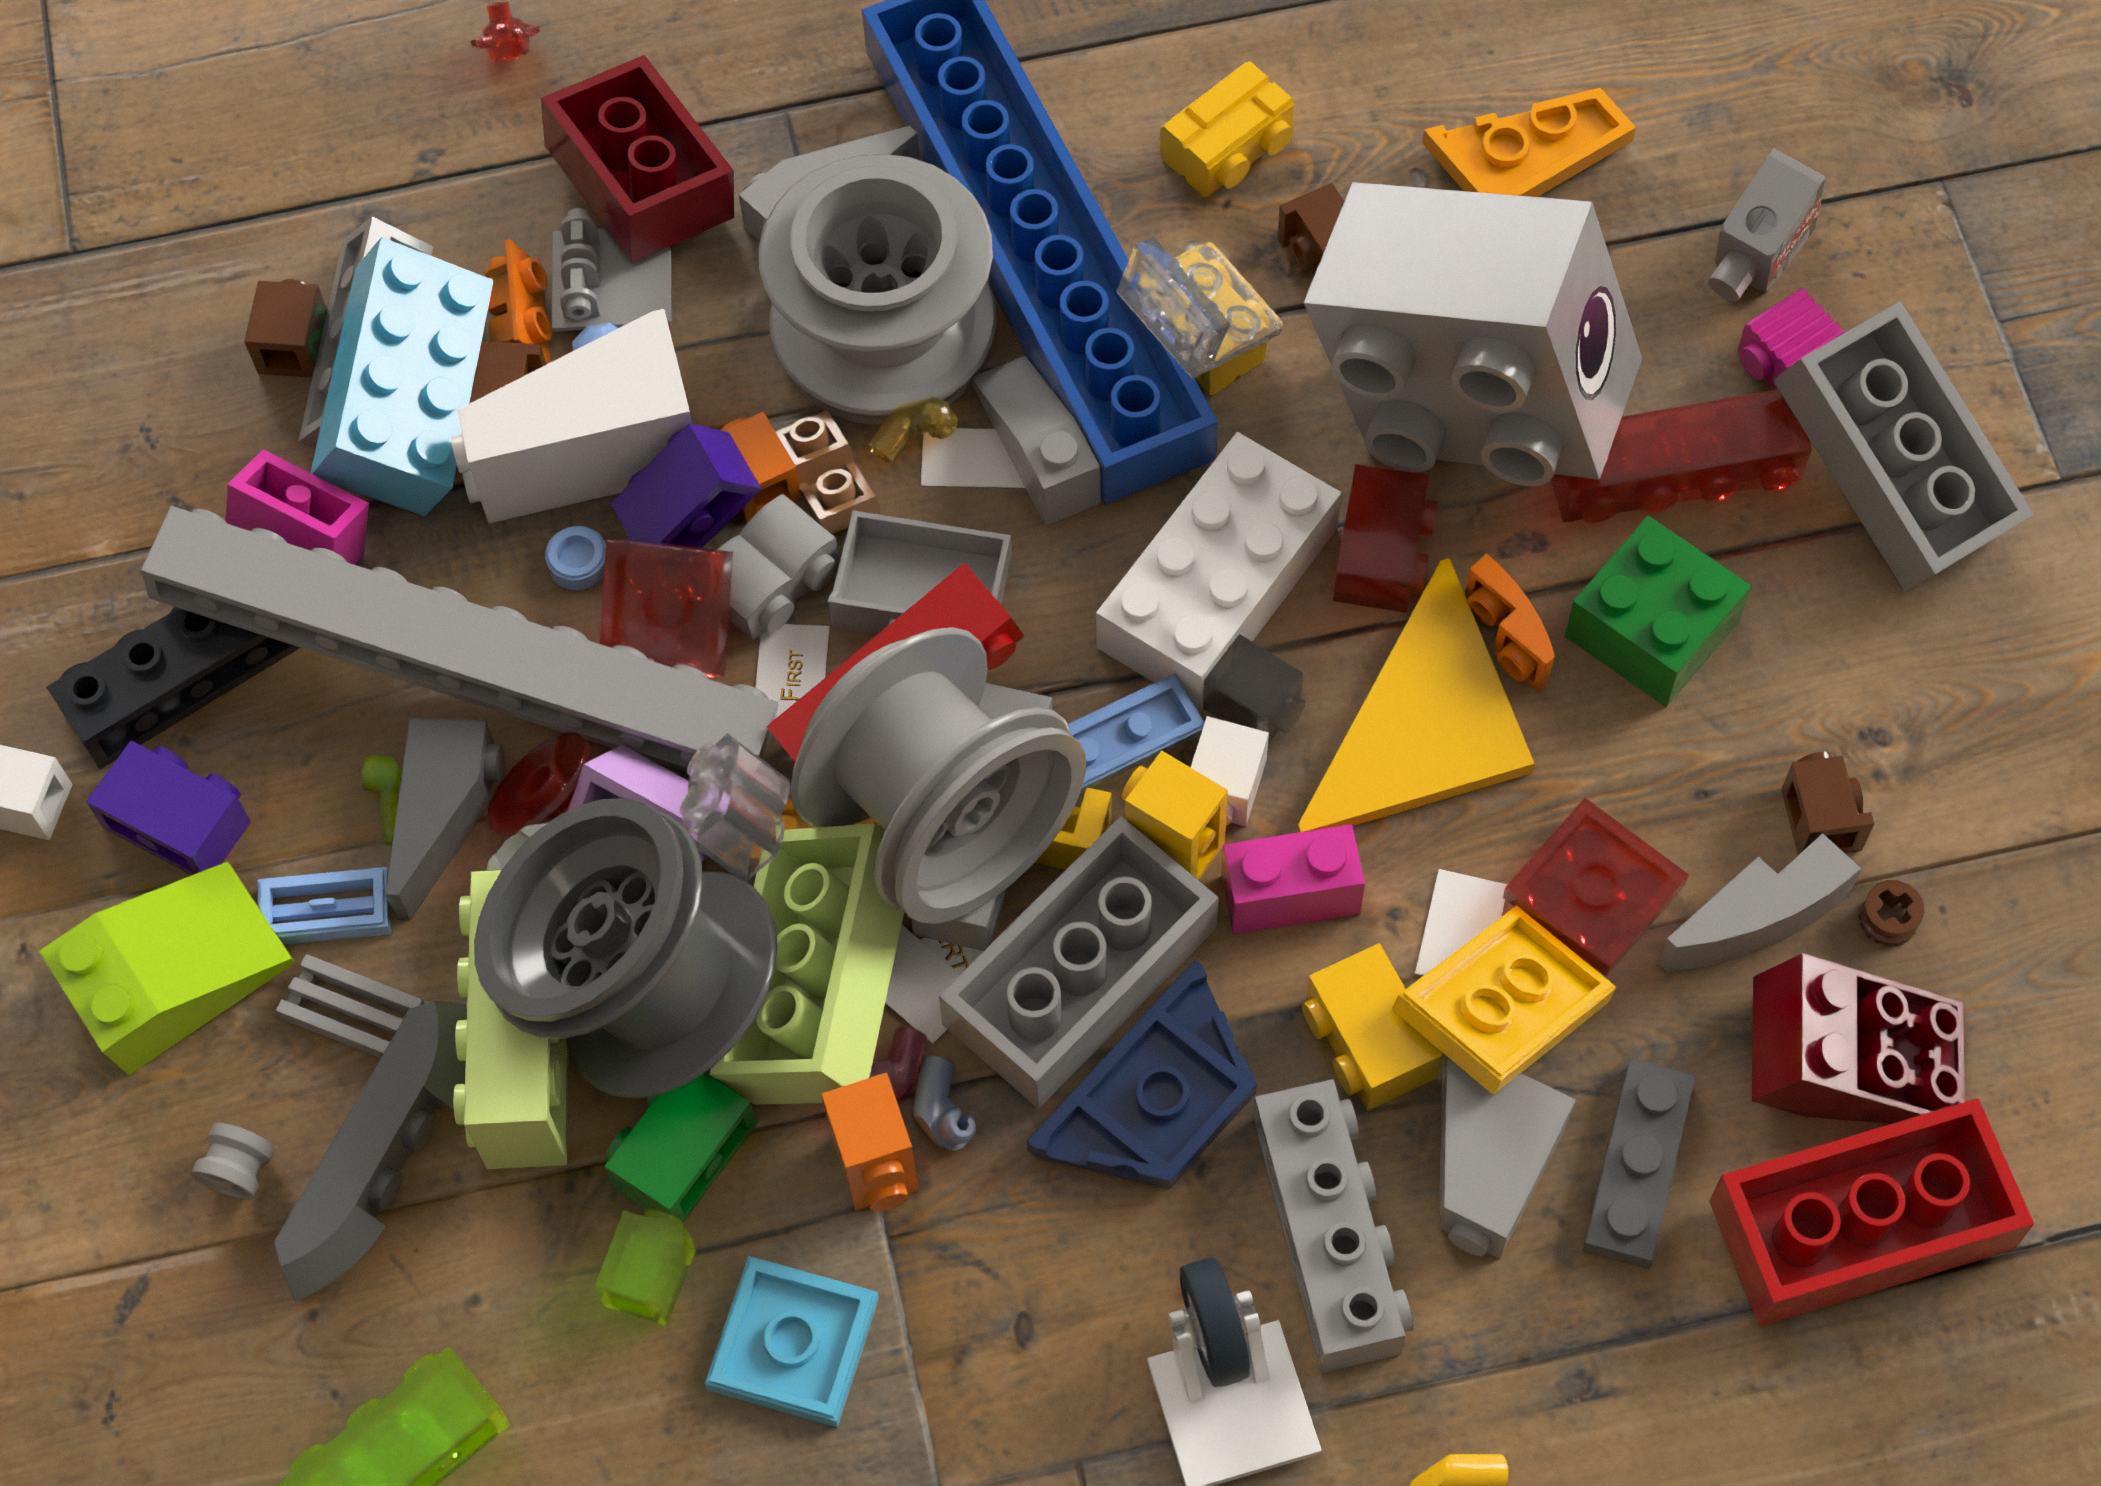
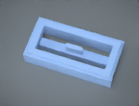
[258,867,392,945]

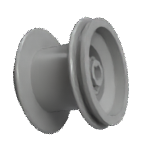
[759,154,997,425]
[791,627,1086,924]

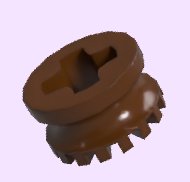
[1859,880,1925,946]

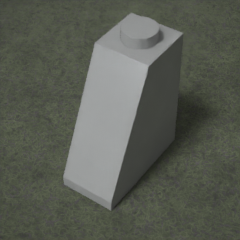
[1439,1056,1576,1259]

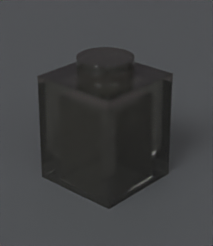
[1203,634,1305,744]

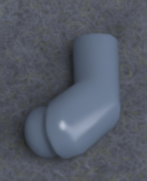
[912,1056,976,1150]

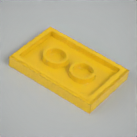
[1392,905,1617,1096]

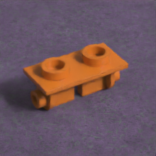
[484,239,553,365]

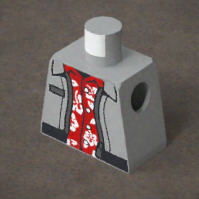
[1708,148,1826,302]

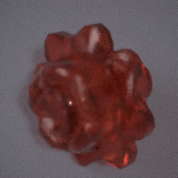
[470,1,541,61]

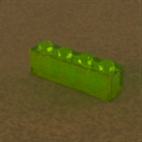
[276,1346,511,1486]

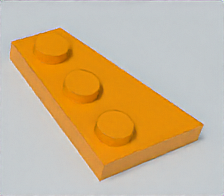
[1422,88,1636,197]

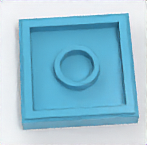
[705,1256,879,1428]

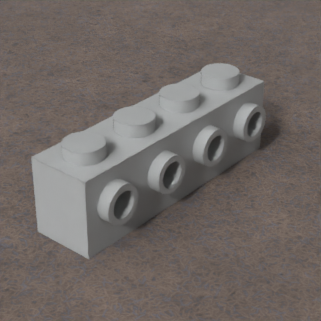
[1253,1079,1413,1373]

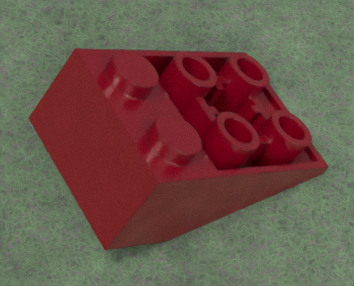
[1752,953,1965,1124]

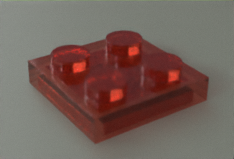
[600,538,733,679]
[1503,798,1689,977]

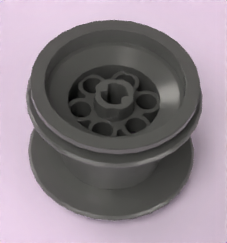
[474,798,778,1098]

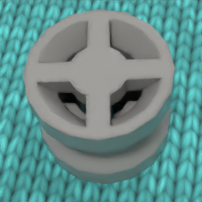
[190,1122,275,1200]

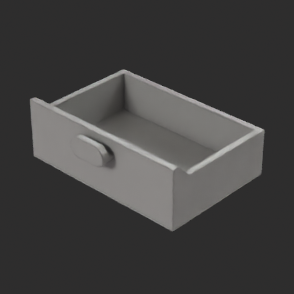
[828,511,1012,635]

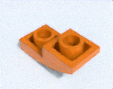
[1465,553,1555,693]

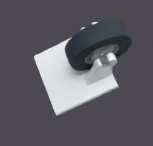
[1147,1258,1322,1486]

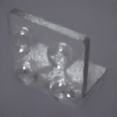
[1116,236,1284,379]

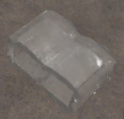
[680,733,790,882]

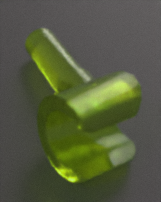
[361,755,402,845]

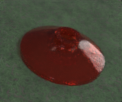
[487,732,590,836]

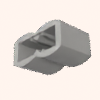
[695,494,840,640]

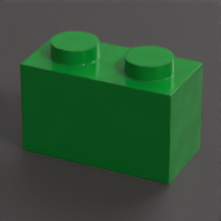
[604,1073,757,1231]

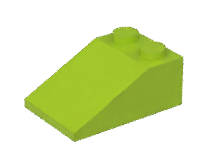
[39,861,295,1076]

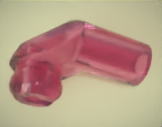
[869,1027,927,1100]

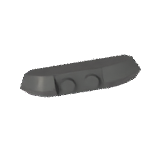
[274,1001,467,1301]

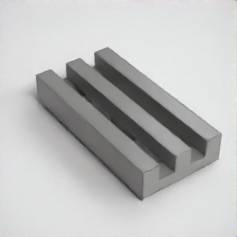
[275,954,424,1058]

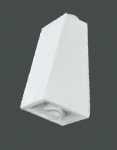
[451,309,692,523]

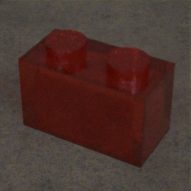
[1333,464,1438,613]

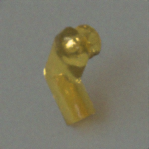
[867,396,958,463]

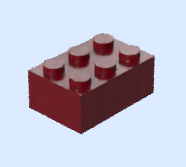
[541,55,734,263]

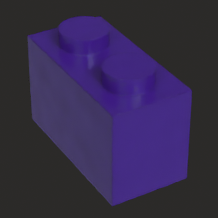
[610,423,762,567]
[86,741,251,875]

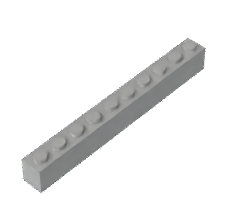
[141,506,778,793]

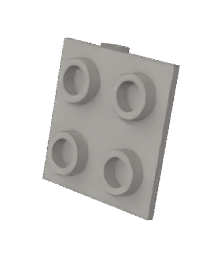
[552,208,672,332]

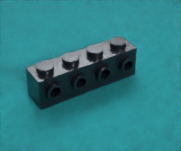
[46,607,301,770]

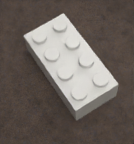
[1096,432,1341,711]

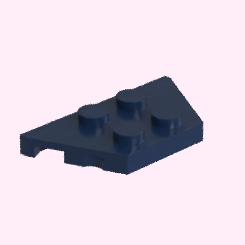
[1027,960,1257,1190]

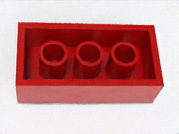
[1709,1098,2034,1327]

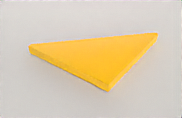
[1297,558,1535,833]

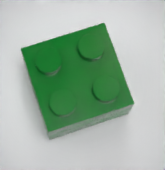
[1565,515,1752,708]

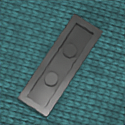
[1582,1058,1696,1269]

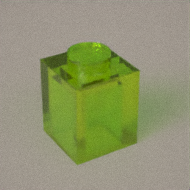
[595,1210,696,1326]

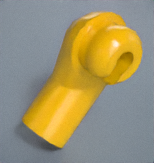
[1409,1454,1508,1486]

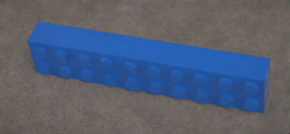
[861,0,1218,504]

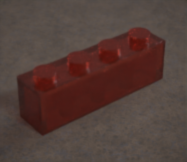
[1551,389,1812,523]

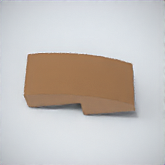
[775,410,881,534]

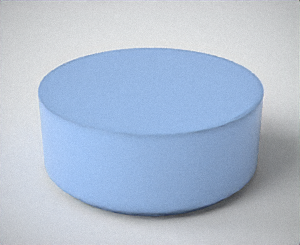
[545,526,610,590]

